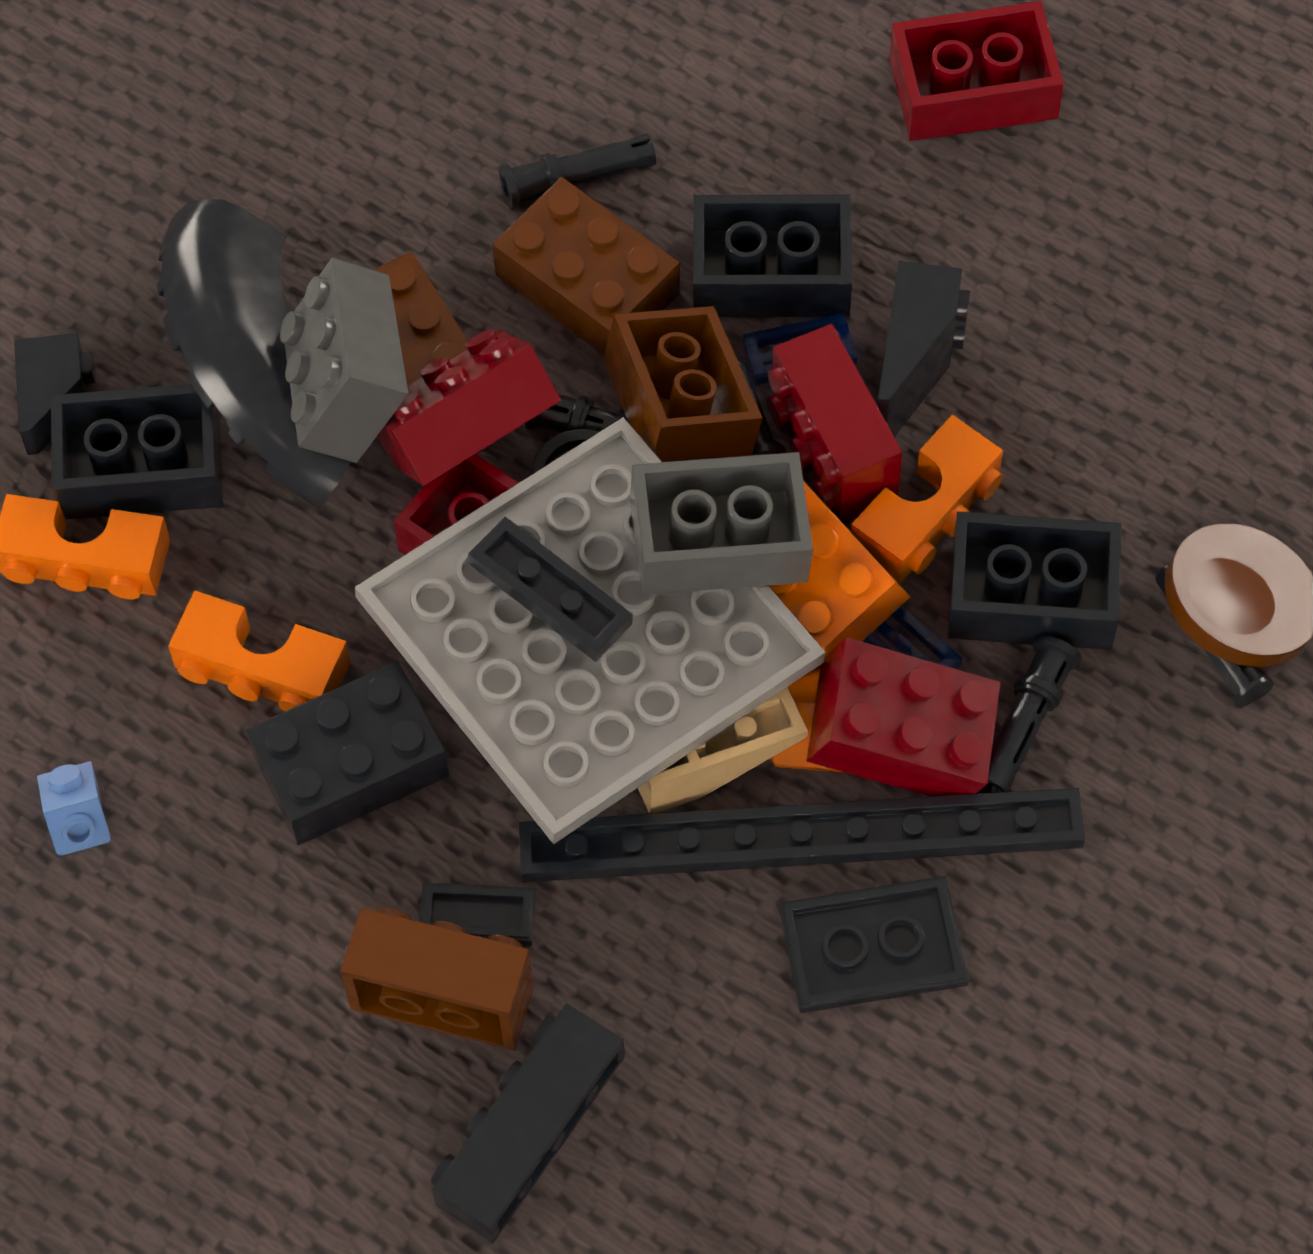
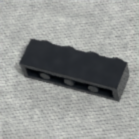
[431,1003,625,1243]

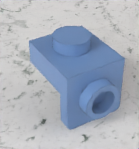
[37,761,111,855]

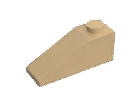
[638,687,808,814]

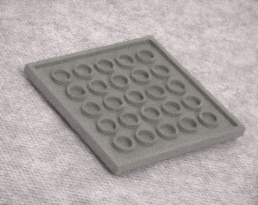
[355,417,826,844]

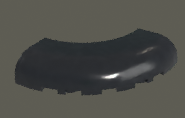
[157,198,351,510]

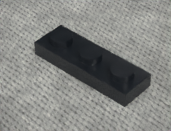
[468,517,633,662]

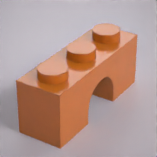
[851,414,1003,584]
[0,494,171,600]
[168,590,351,711]

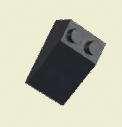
[878,261,970,437]

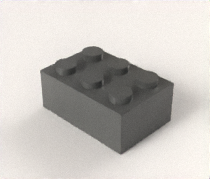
[280,258,409,463]
[630,452,813,595]

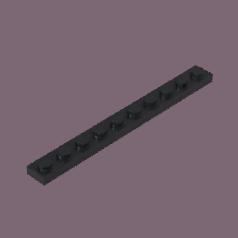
[519,788,1085,882]

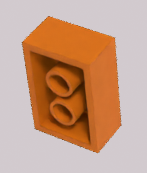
[768,480,910,656]

